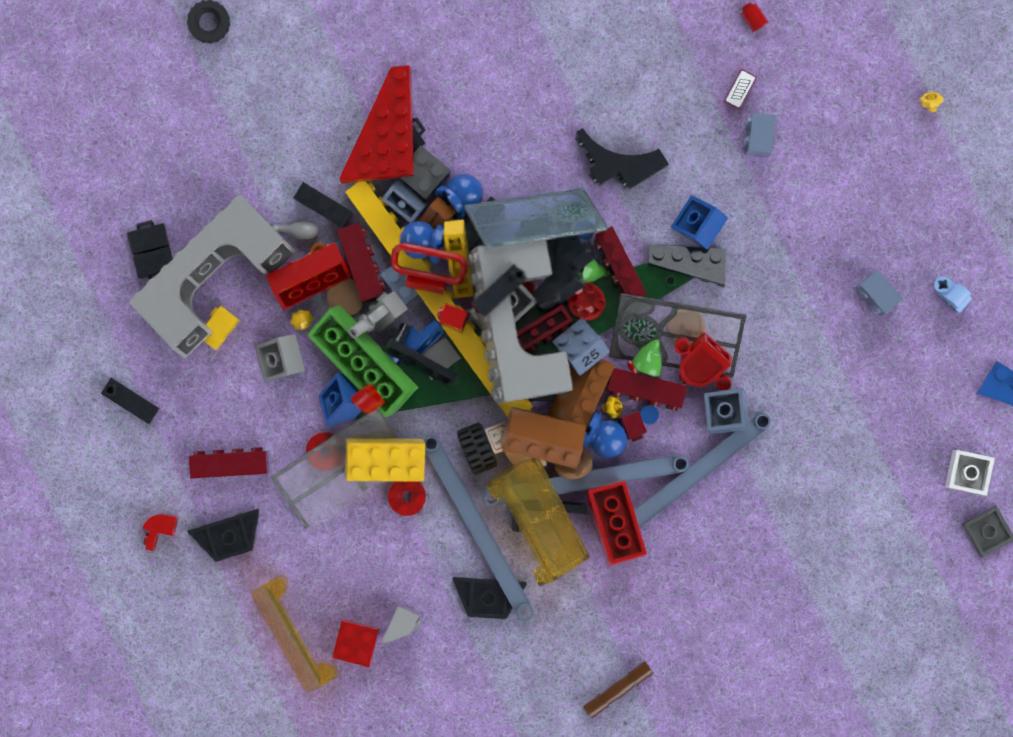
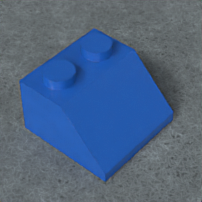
[671,195,728,250]
[318,373,361,426]

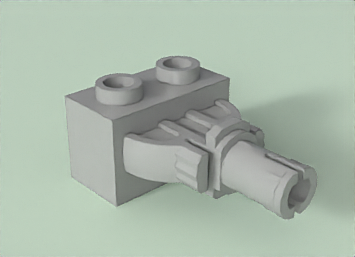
[348,291,408,338]

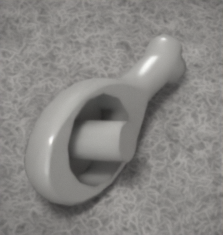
[272,221,319,240]

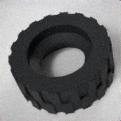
[187,0,230,44]

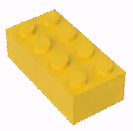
[345,438,425,481]

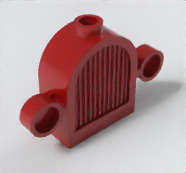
[675,332,732,391]

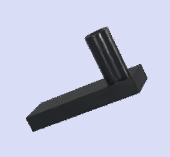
[471,264,527,318]
[101,378,160,425]

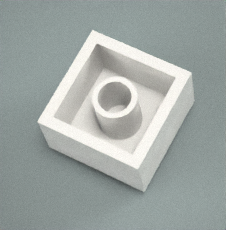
[945,450,995,496]

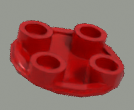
[568,282,606,321]

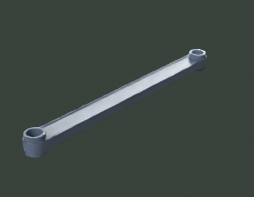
[634,413,771,528]
[424,435,534,621]
[482,454,689,506]

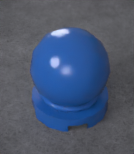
[434,174,483,221]
[399,221,444,264]
[583,412,627,458]

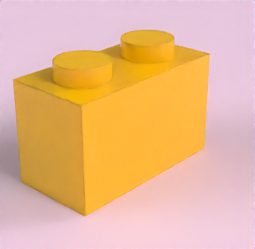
[204,306,241,350]

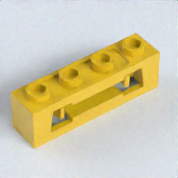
[444,220,474,298]

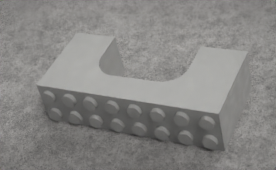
[129,195,296,359]
[468,236,573,404]

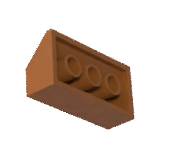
[548,359,615,430]
[500,407,585,468]

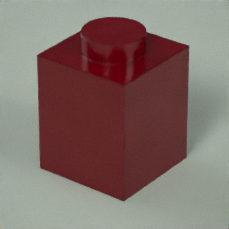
[618,411,647,442]

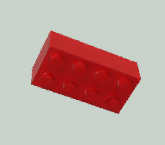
[265,243,353,311]
[586,480,647,567]

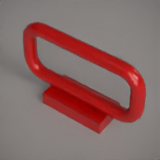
[391,243,468,295]

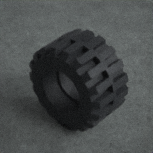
[457,422,497,475]

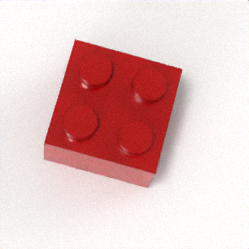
[332,619,380,667]

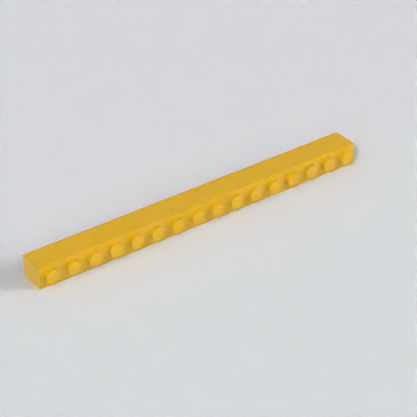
[345,181,533,417]

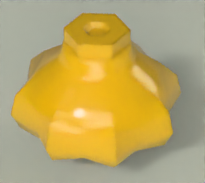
[919,91,944,112]
[290,309,314,331]
[602,396,623,419]

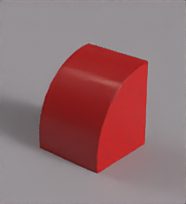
[350,384,385,414]

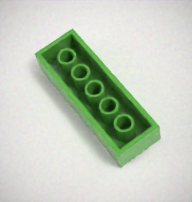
[308,305,419,418]

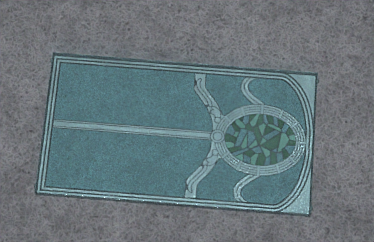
[464,188,608,249]

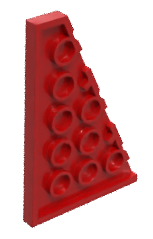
[339,65,414,184]

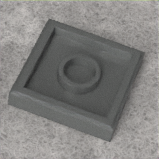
[963,505,1013,558]

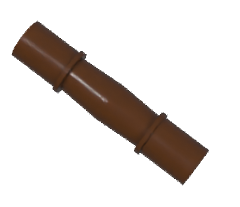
[583,661,654,719]

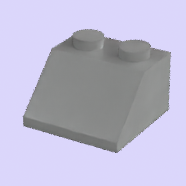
[255,334,305,383]
[382,604,422,643]

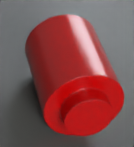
[740,2,769,33]

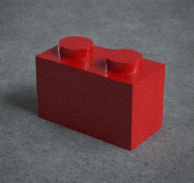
[437,303,469,333]

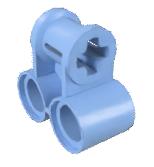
[934,276,972,314]

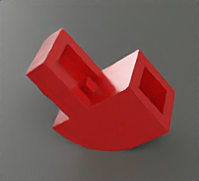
[142,514,179,551]

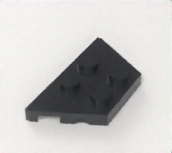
[187,508,260,562]
[453,577,527,619]

